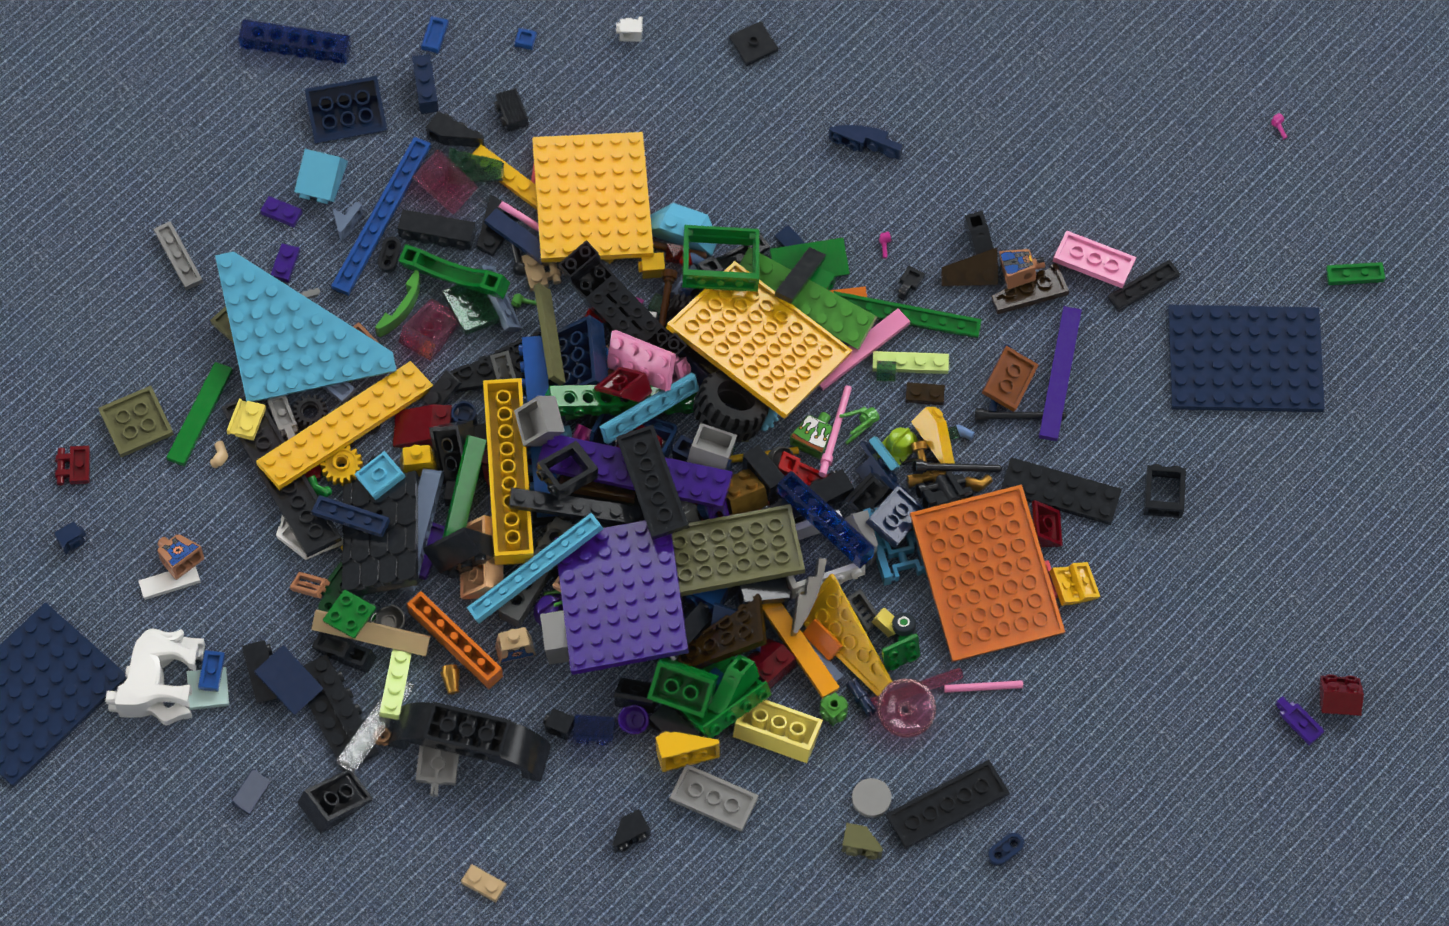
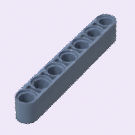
[399,468,444,591]

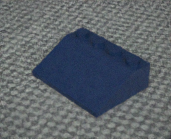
[304,76,387,143]
[548,315,608,386]

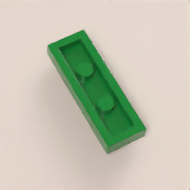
[1326,262,1385,285]

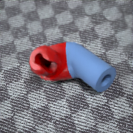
[679,252,705,266]

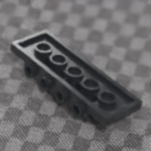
[303,655,379,771]

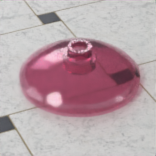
[877,678,936,738]

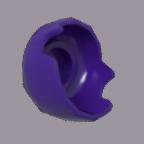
[618,705,650,735]

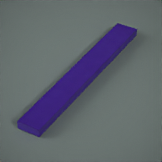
[1039,306,1082,442]

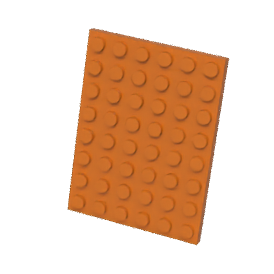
[909,485,1065,662]

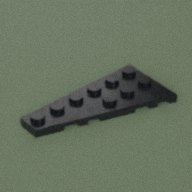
[450,331,541,392]

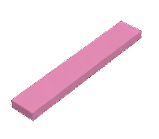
[819,309,910,391]

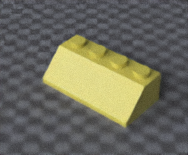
[733,700,823,763]

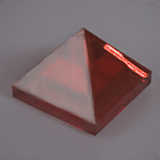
[665,243,683,264]

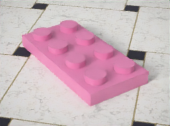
[1053,231,1136,288]
[607,330,676,391]

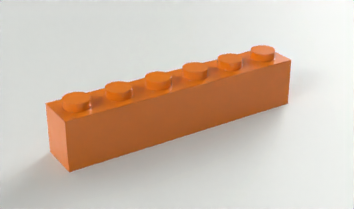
[407,591,503,689]

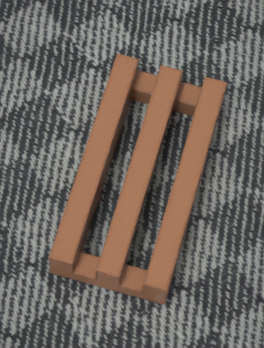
[289,572,330,599]

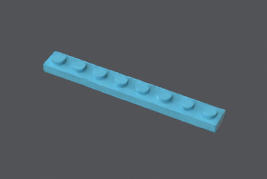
[467,513,604,624]

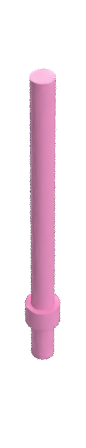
[819,385,852,477]

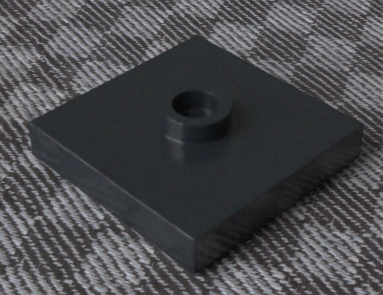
[729,21,778,66]

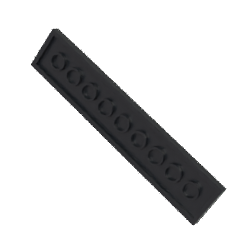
[221,396,342,558]

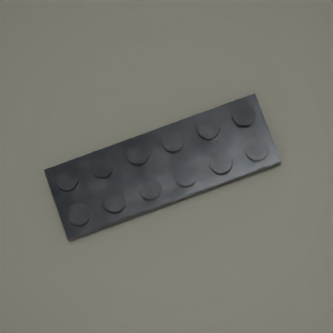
[616,425,690,540]
[1001,457,1122,525]
[885,760,1009,850]

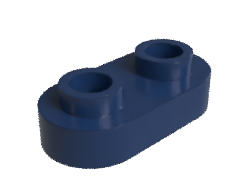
[988,833,1024,866]

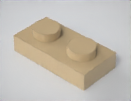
[461,864,506,902]

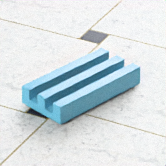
[869,436,900,471]

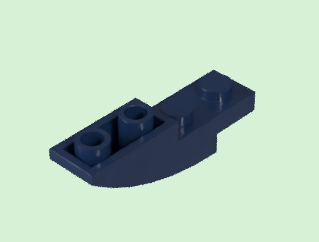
[829,125,903,160]

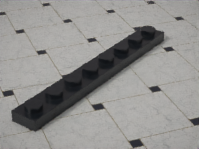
[509,488,645,525]

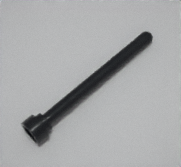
[975,408,1067,423]
[912,459,1002,474]

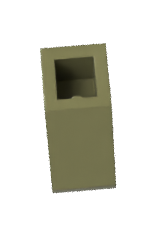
[842,823,883,860]

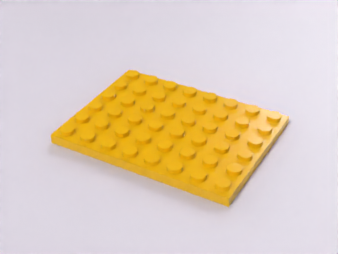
[532,132,654,263]
[666,261,852,419]

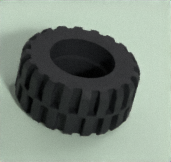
[693,371,769,443]

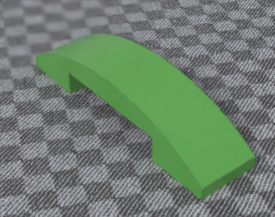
[375,270,420,337]

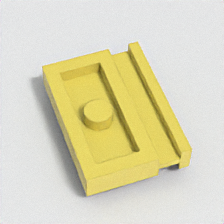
[227,399,266,441]

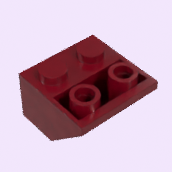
[1320,674,1364,716]

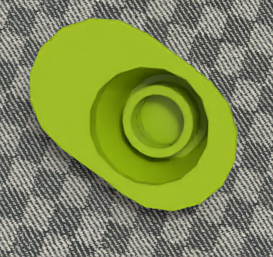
[877,427,918,465]

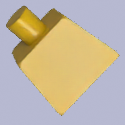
[400,445,438,477]

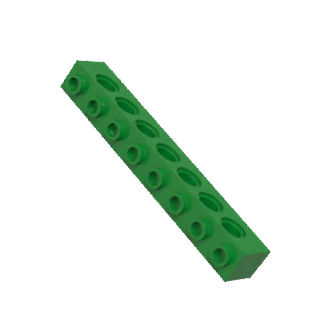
[545,385,697,416]

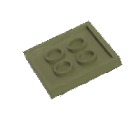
[98,386,174,457]

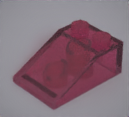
[412,149,478,215]
[399,298,463,360]

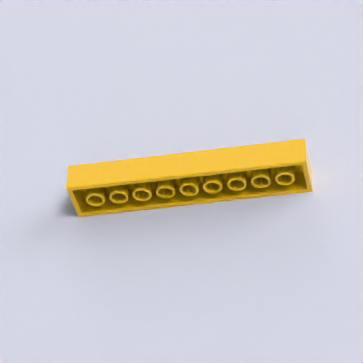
[483,378,534,565]

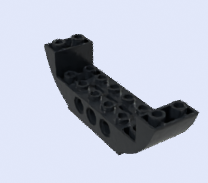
[558,240,687,356]
[388,702,551,782]

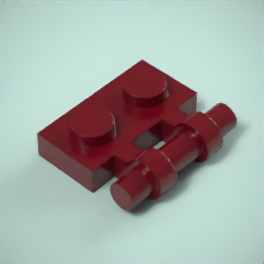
[55,446,90,486]

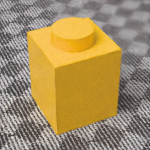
[638,252,665,279]

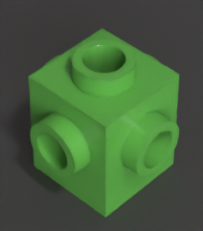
[820,692,848,727]

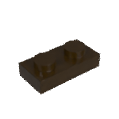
[905,382,945,405]

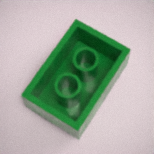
[647,658,719,718]

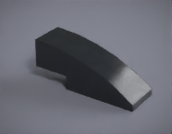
[312,632,377,673]

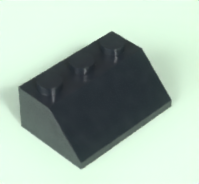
[429,420,484,484]
[423,527,494,578]

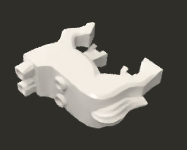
[105,629,205,725]

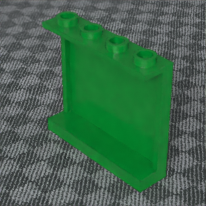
[677,656,772,738]

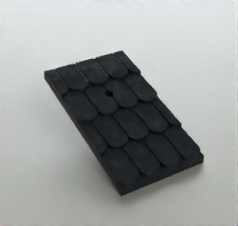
[342,471,418,596]

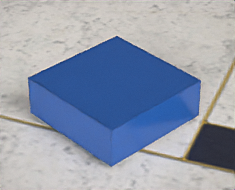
[514,28,537,50]

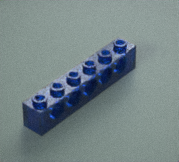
[238,19,351,63]
[778,471,874,568]

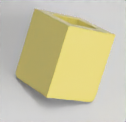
[871,608,896,637]

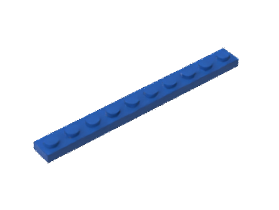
[331,137,431,296]

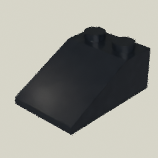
[297,768,373,833]

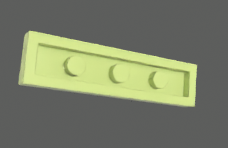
[873,351,949,374]
[379,649,412,720]

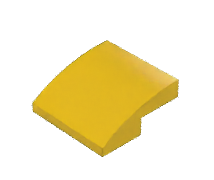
[1049,562,1100,606]

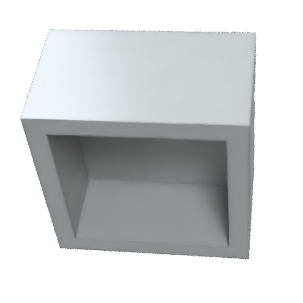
[514,396,565,446]
[687,423,737,470]
[540,611,569,665]

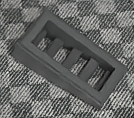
[847,589,878,632]

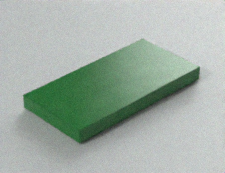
[769,238,850,277]

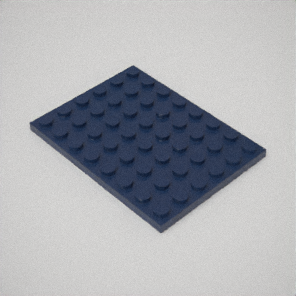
[1168,305,1325,412]
[0,602,128,788]

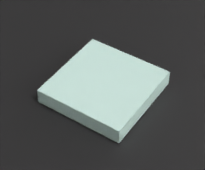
[187,667,229,710]

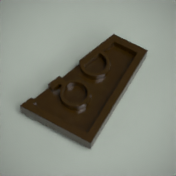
[941,247,998,286]

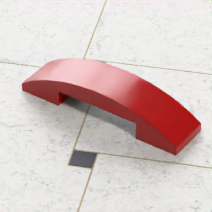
[778,451,852,487]

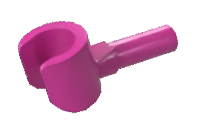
[1271,113,1287,139]
[879,232,891,259]

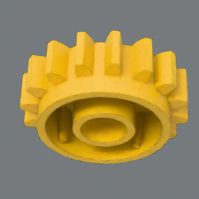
[320,445,363,486]

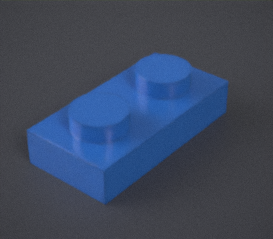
[198,650,225,692]

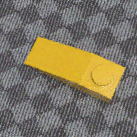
[911,407,955,464]

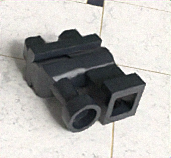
[915,471,973,509]

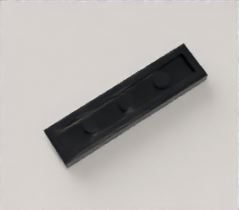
[775,247,826,304]
[1108,259,1180,312]

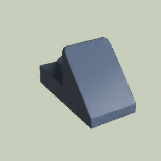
[333,202,364,241]

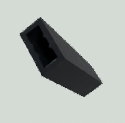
[655,602,712,663]

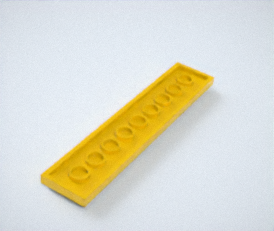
[256,361,433,490]

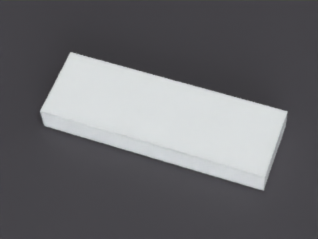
[139,566,201,600]

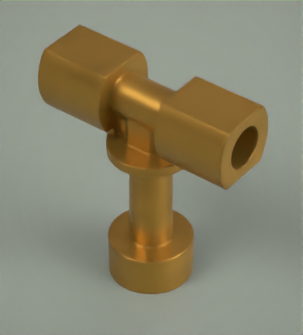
[906,440,946,488]

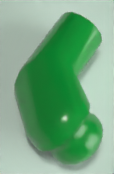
[307,475,332,498]

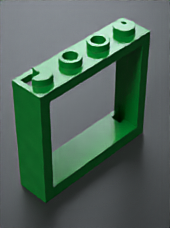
[682,225,759,292]

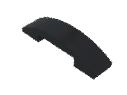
[698,233,770,271]

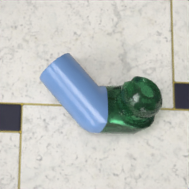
[948,425,975,441]

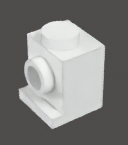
[616,17,643,42]

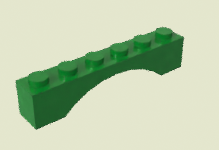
[398,244,510,299]

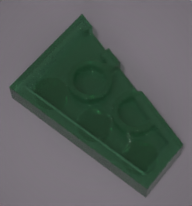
[448,147,504,185]

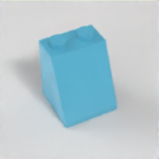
[294,149,348,204]

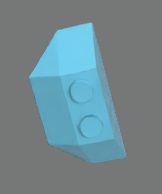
[650,203,717,256]

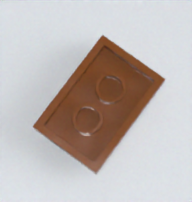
[981,346,1039,412]

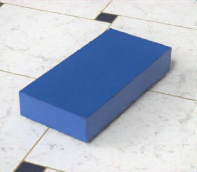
[421,16,449,53]

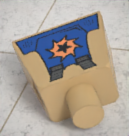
[495,627,536,664]

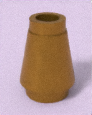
[440,664,460,695]

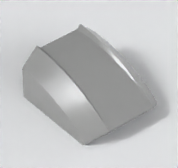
[845,510,878,565]

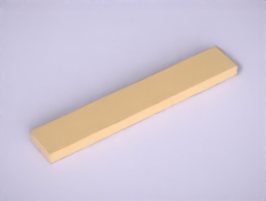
[311,610,431,656]

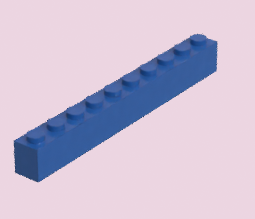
[519,336,557,518]

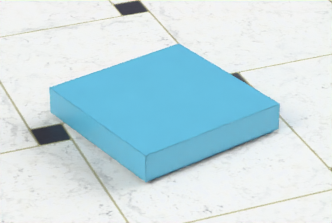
[354,451,406,500]

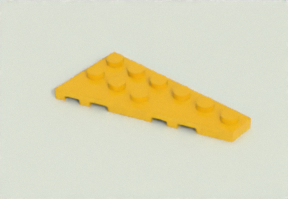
[803,573,893,697]

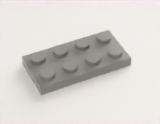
[669,764,759,832]

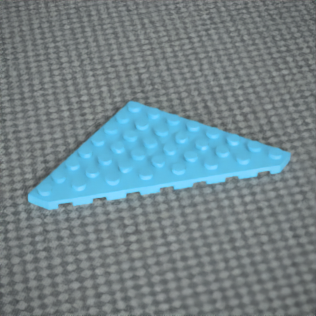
[215,252,397,402]

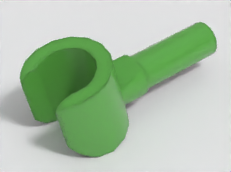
[511,293,537,308]

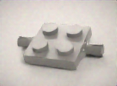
[416,745,459,797]

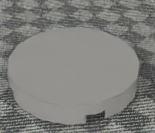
[852,778,892,818]

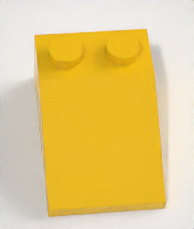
[656,732,720,772]

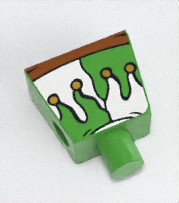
[790,412,832,460]

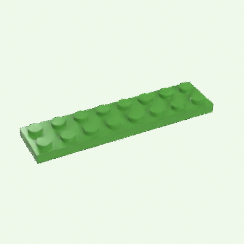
[740,247,877,350]

